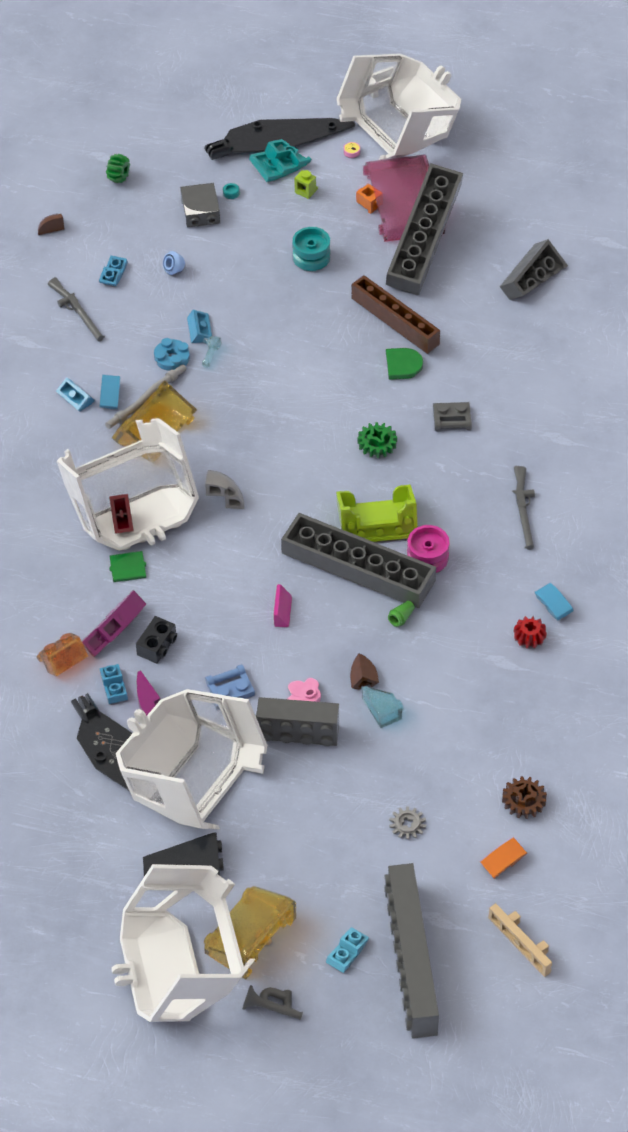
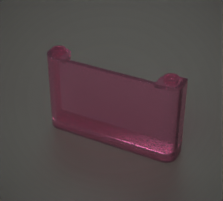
[363,154,445,242]

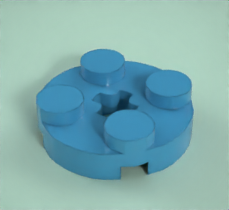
[154,338,190,371]

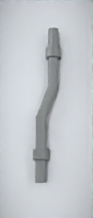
[105,364,186,429]

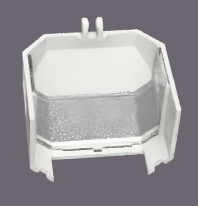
[337,54,461,160]
[57,418,199,551]
[116,689,268,829]

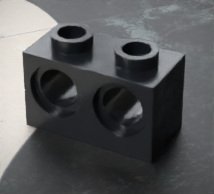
[136,616,177,664]

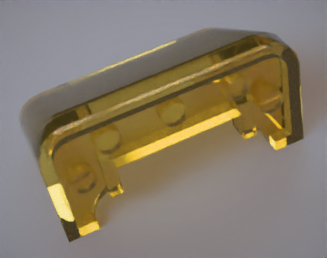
[112,380,197,461]
[204,886,296,980]

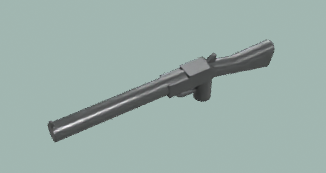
[48,277,105,341]
[512,466,535,550]

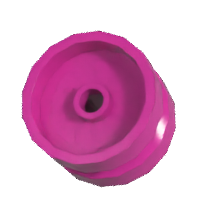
[407,525,450,573]

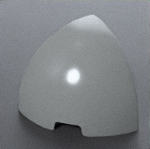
[205,470,244,509]

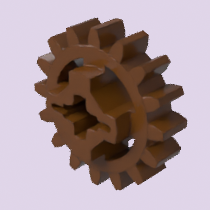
[502,776,547,819]

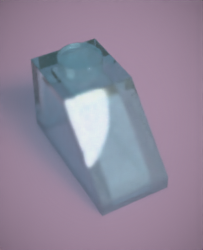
[362,686,404,728]

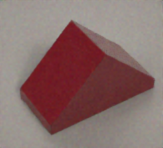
[109,494,134,534]

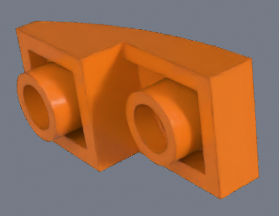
[480,837,527,879]

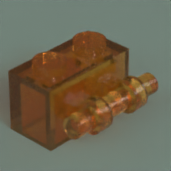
[36,633,88,676]

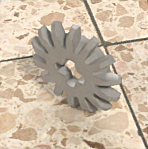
[389,806,426,839]

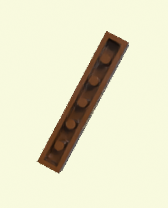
[351,275,440,354]

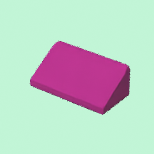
[274,584,292,627]

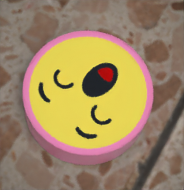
[344,142,360,158]

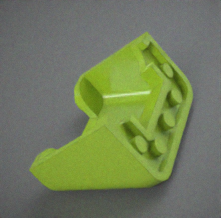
[336,484,418,542]

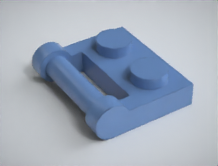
[205,664,255,708]

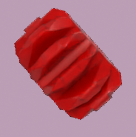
[513,616,547,649]

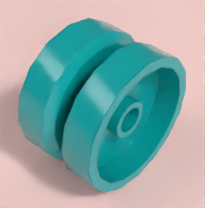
[292,227,330,271]

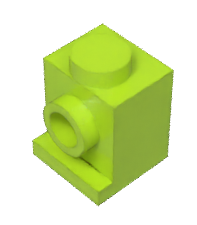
[294,170,318,199]

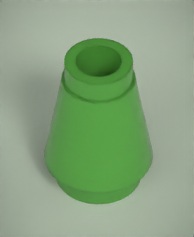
[388,601,415,627]

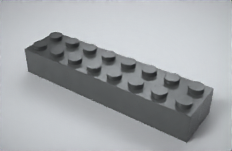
[386,163,463,295]
[281,513,436,608]
[384,863,439,1039]

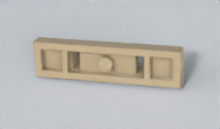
[488,903,552,977]

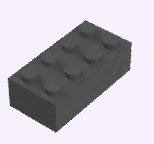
[256,697,339,746]

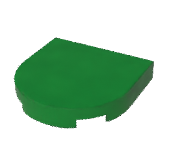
[386,348,423,380]

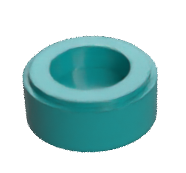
[223,183,240,199]

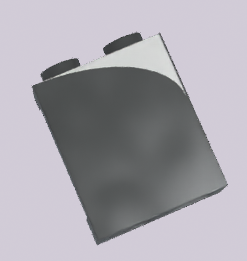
[180,183,220,227]

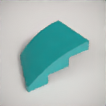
[249,139,312,182]

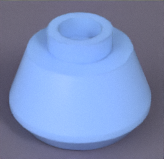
[163,251,185,275]

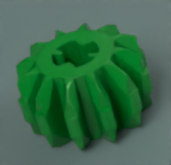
[106,154,130,183]

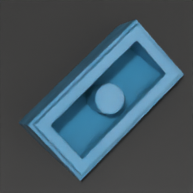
[187,309,213,343]
[56,377,95,412]

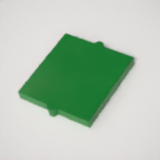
[109,551,146,582]

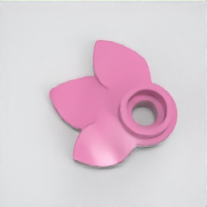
[287,678,321,702]

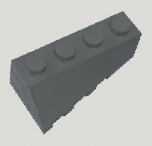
[500,239,568,300]

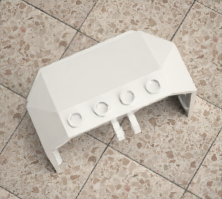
[112,864,255,1022]

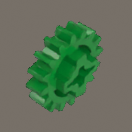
[357,422,397,458]

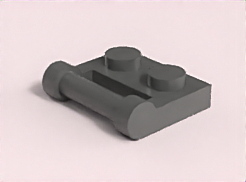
[433,402,472,431]

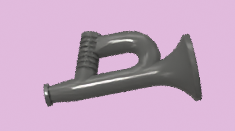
[242,985,303,1020]

